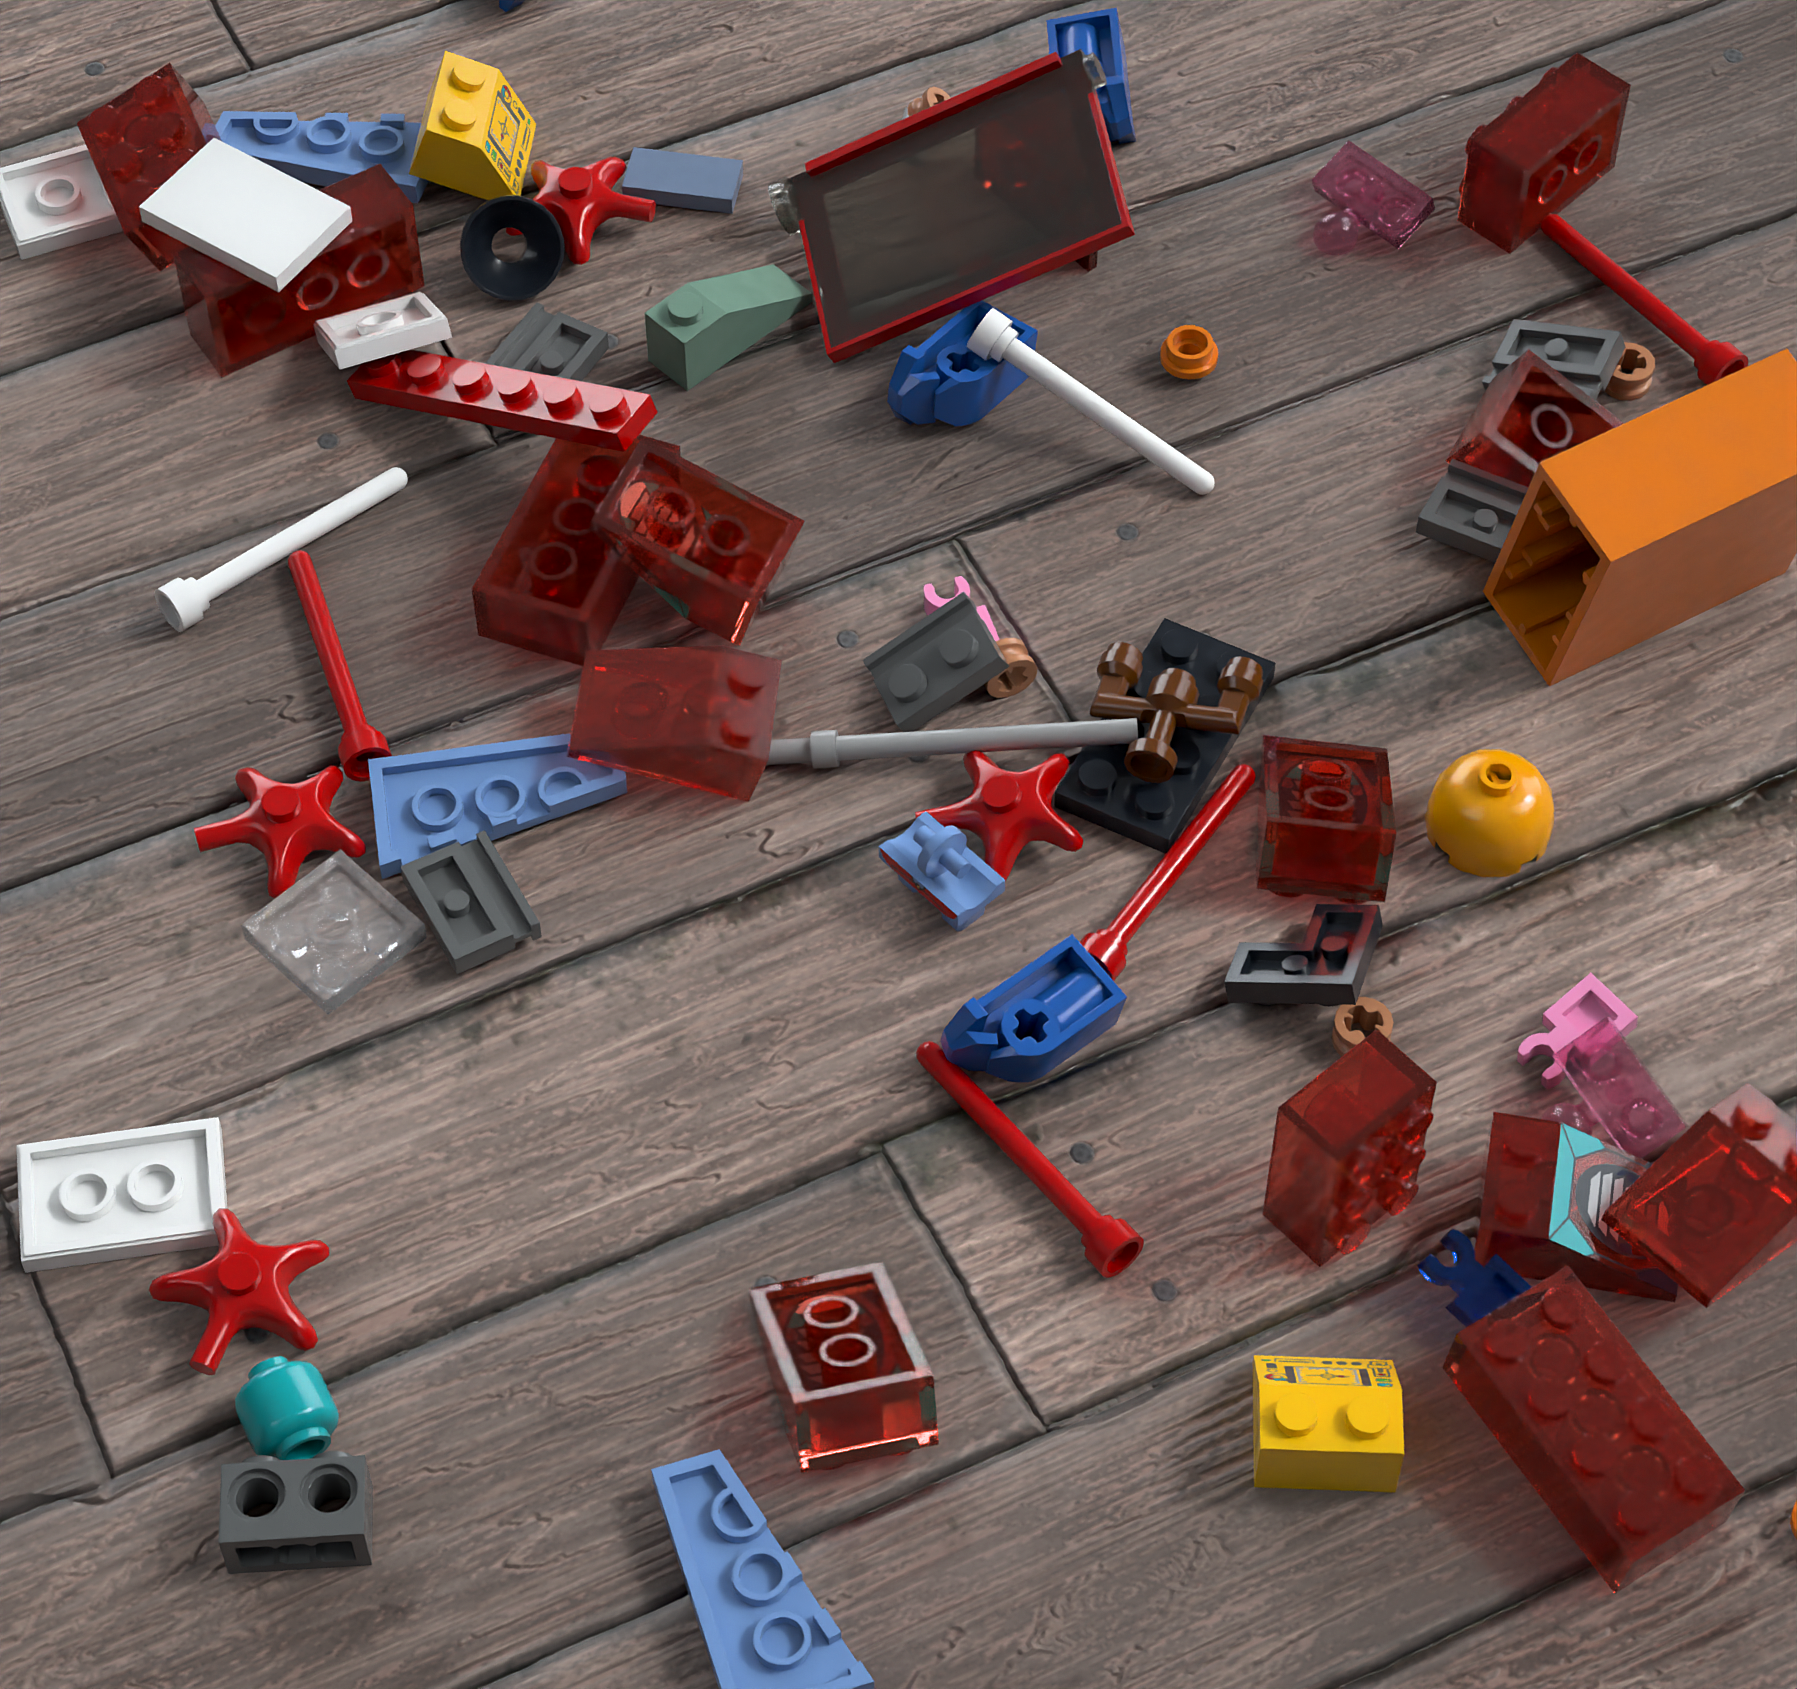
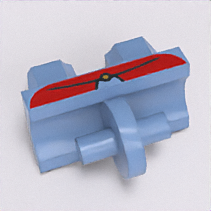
[879,811,1005,931]

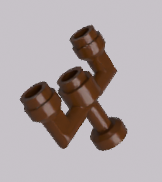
[1089,642,1263,783]

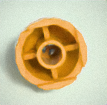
[1425,749,1555,877]

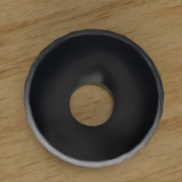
[460,195,564,301]

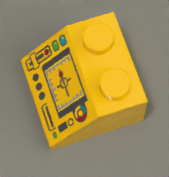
[409,51,536,200]
[1252,1355,1404,1492]

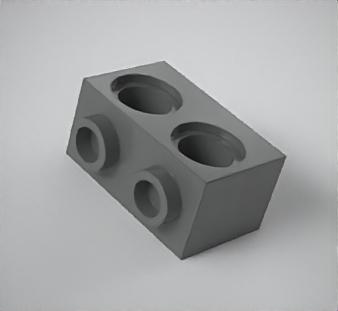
[218,1451,373,1574]

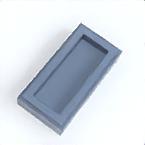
[622,147,743,214]

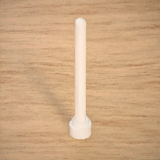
[966,308,1215,495]
[155,467,408,632]

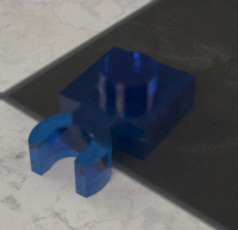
[1417,1229,1547,1355]

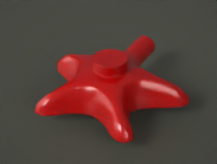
[506,157,656,265]
[915,750,1083,882]
[194,765,366,900]
[149,1208,329,1375]

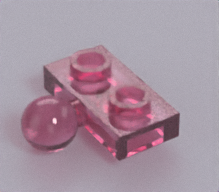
[1311,140,1435,255]
[1539,1017,1689,1166]

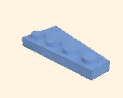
[204,111,429,204]
[368,727,627,879]
[651,1449,874,1689]

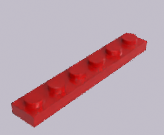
[347,350,658,452]

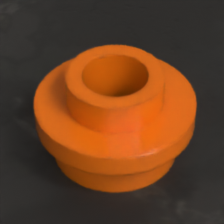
[1160,325,1218,379]

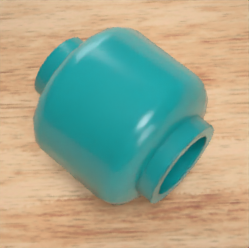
[235,1356,339,1460]

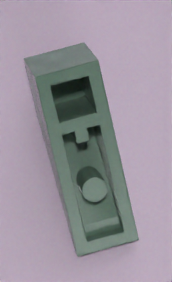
[645,264,813,391]

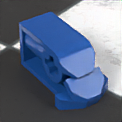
[1046,7,1136,144]
[887,300,1038,426]
[940,934,1127,1082]

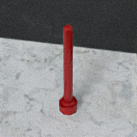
[1541,214,1748,385]
[288,550,392,782]
[1079,764,1256,981]
[916,1041,1144,1278]

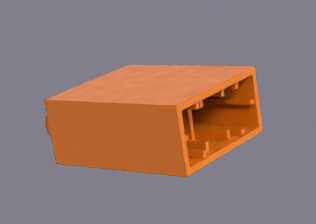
[1483,348,1797,687]

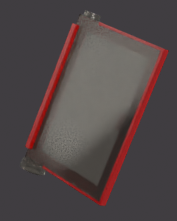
[768,49,1135,363]

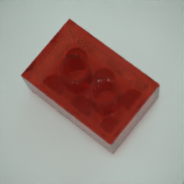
[1457,52,1631,254]
[77,63,222,271]
[1262,1029,1437,1267]

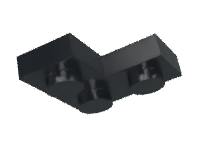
[1224,904,1383,1007]

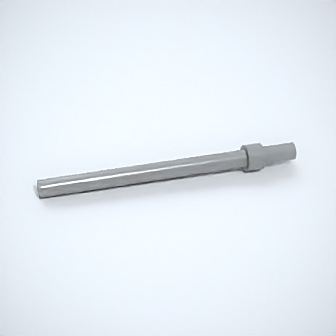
[762,718,1138,768]

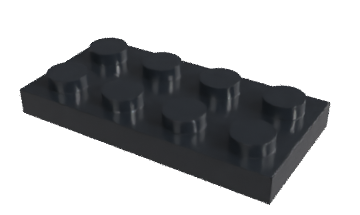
[1054,618,1276,854]

